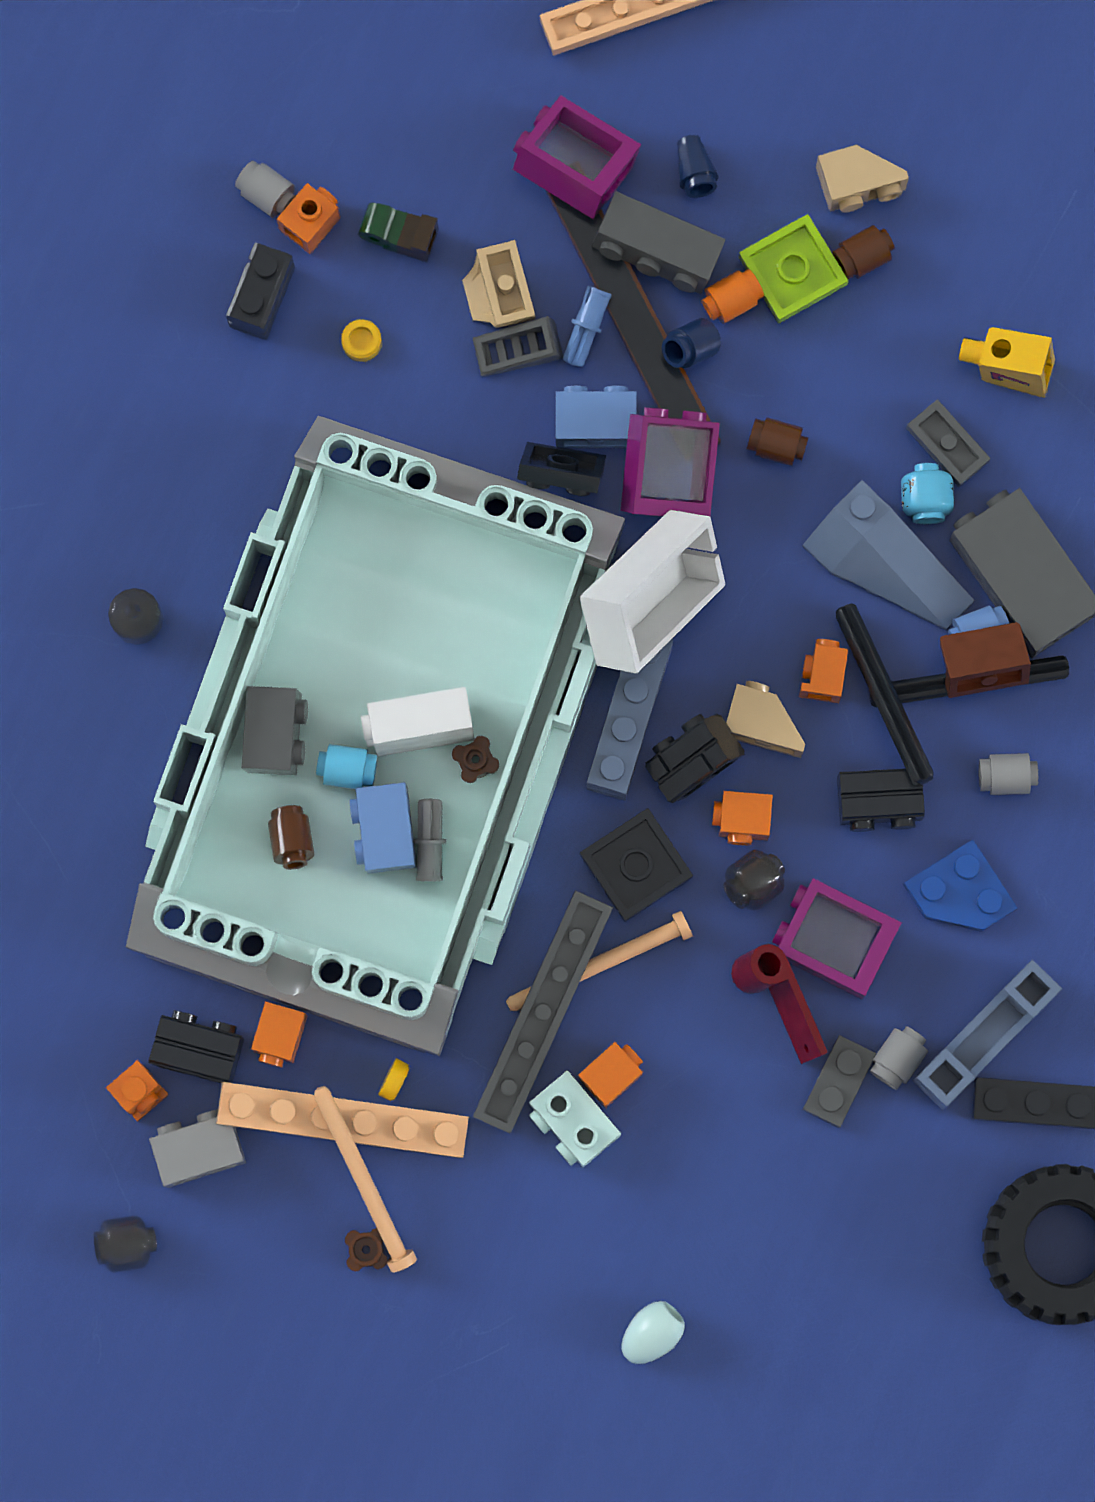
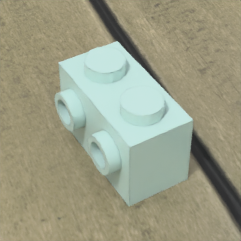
[529,1070,621,1168]

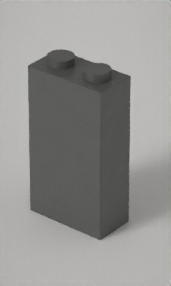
[949,488,1095,658]

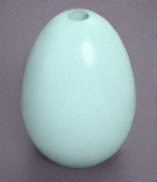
[622,1301,685,1364]

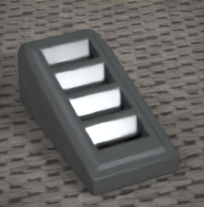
[472,316,563,377]

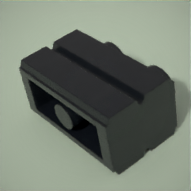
[226,243,295,340]
[645,714,745,803]
[837,768,925,832]
[149,1010,244,1084]

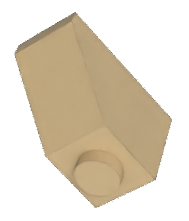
[726,681,805,758]

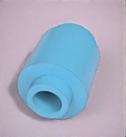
[316,744,378,789]

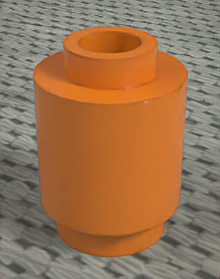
[702,269,764,324]

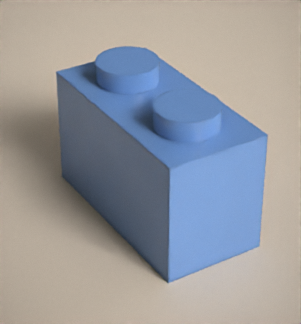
[556,386,637,448]
[350,782,417,874]

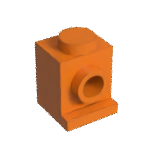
[799,639,848,704]
[106,1060,169,1122]

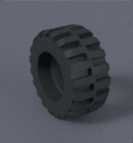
[981,1164,1095,1325]

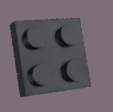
[517,442,606,496]
[580,808,693,922]

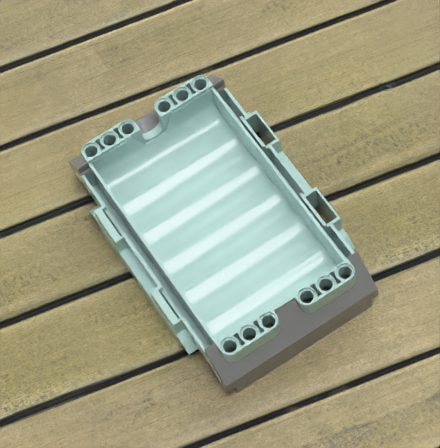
[126,416,625,1056]

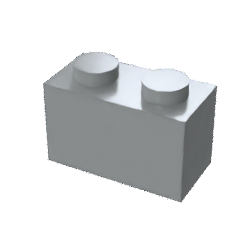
[149,1109,246,1188]

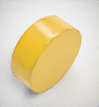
[341,319,382,362]
[378,1058,410,1101]

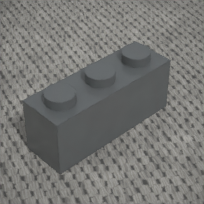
[591,191,726,294]

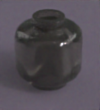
[108,588,164,645]
[723,849,785,911]
[93,1215,157,1273]

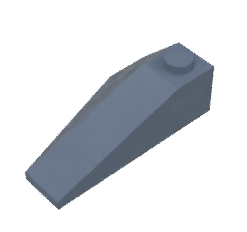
[802,480,975,630]

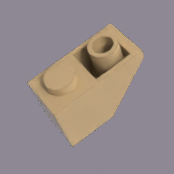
[816,145,909,213]

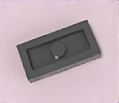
[906,399,991,487]
[802,1035,876,1128]

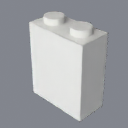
[361,687,474,757]

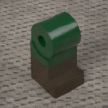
[358,203,439,262]

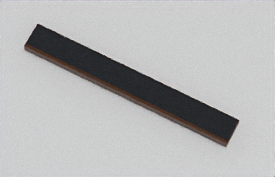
[545,163,721,461]

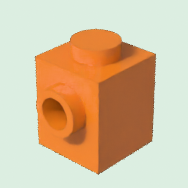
[277,183,340,254]
[712,791,773,846]
[251,1001,308,1068]
[578,1042,643,1108]

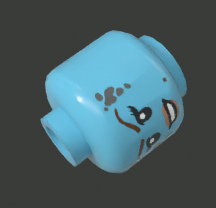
[901,463,955,524]

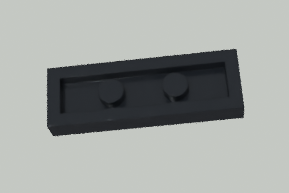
[972,1077,1095,1129]

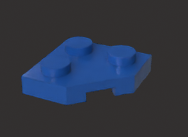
[903,840,1018,931]

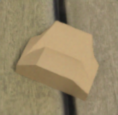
[462,240,535,328]

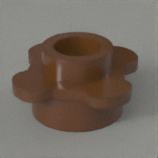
[452,736,499,783]
[345,1228,388,1271]

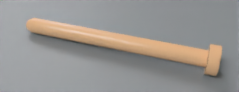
[506,911,693,1011]
[314,1086,417,1272]

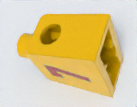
[959,327,1055,398]

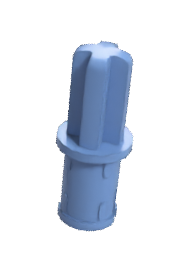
[563,286,612,367]

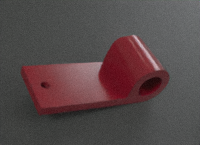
[731,944,828,1064]

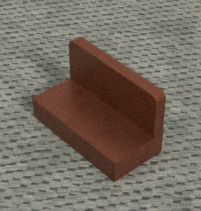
[940,622,1031,698]

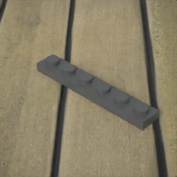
[473,890,613,1134]

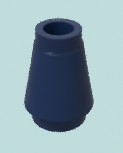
[677,135,719,198]

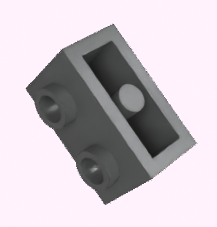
[241,686,308,775]

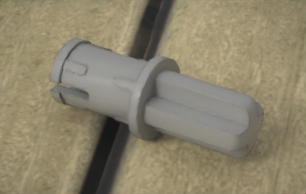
[413,799,446,881]

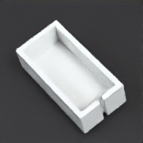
[580,510,726,674]

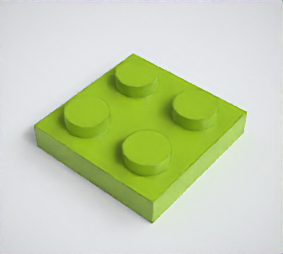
[738,214,849,324]

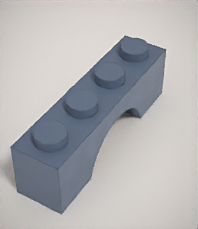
[587,639,673,801]
[913,959,1062,1110]

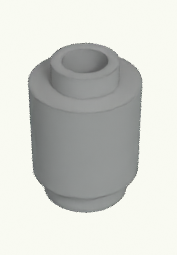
[235,161,296,218]
[979,753,1038,795]
[870,1026,929,1090]

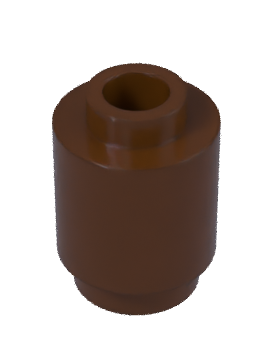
[832,225,895,279]
[747,417,809,466]
[268,805,315,870]

